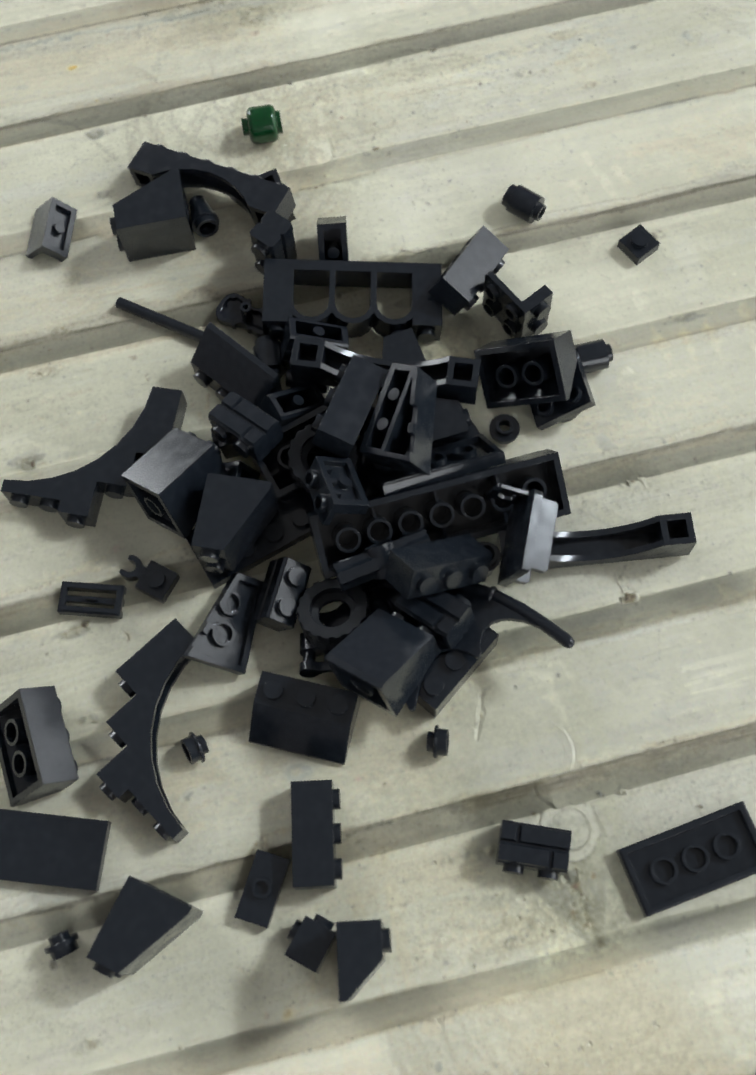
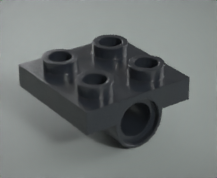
[530,350,596,430]

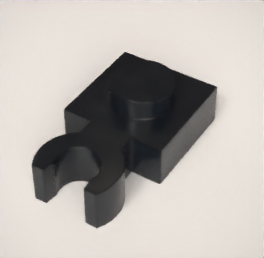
[119,555,180,604]

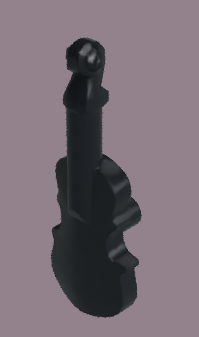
[216,293,281,340]

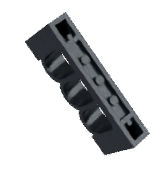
[262,258,442,342]

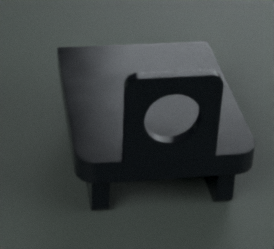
[487,483,558,587]

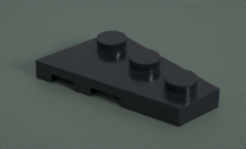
[182,573,263,675]

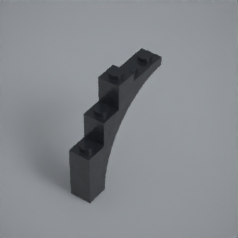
[0,386,187,529]
[97,618,194,843]

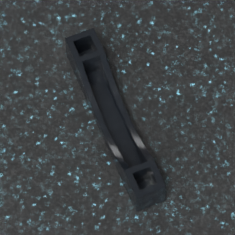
[128,141,296,224]
[290,337,481,405]
[496,512,697,570]

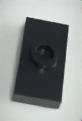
[235,849,291,929]

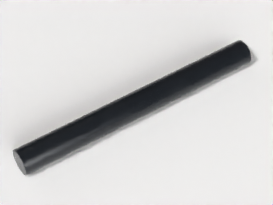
[116,297,204,342]

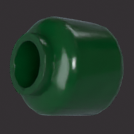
[241,104,283,144]

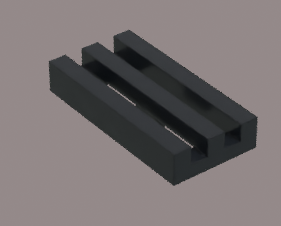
[57,581,127,619]

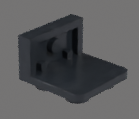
[482,271,553,338]

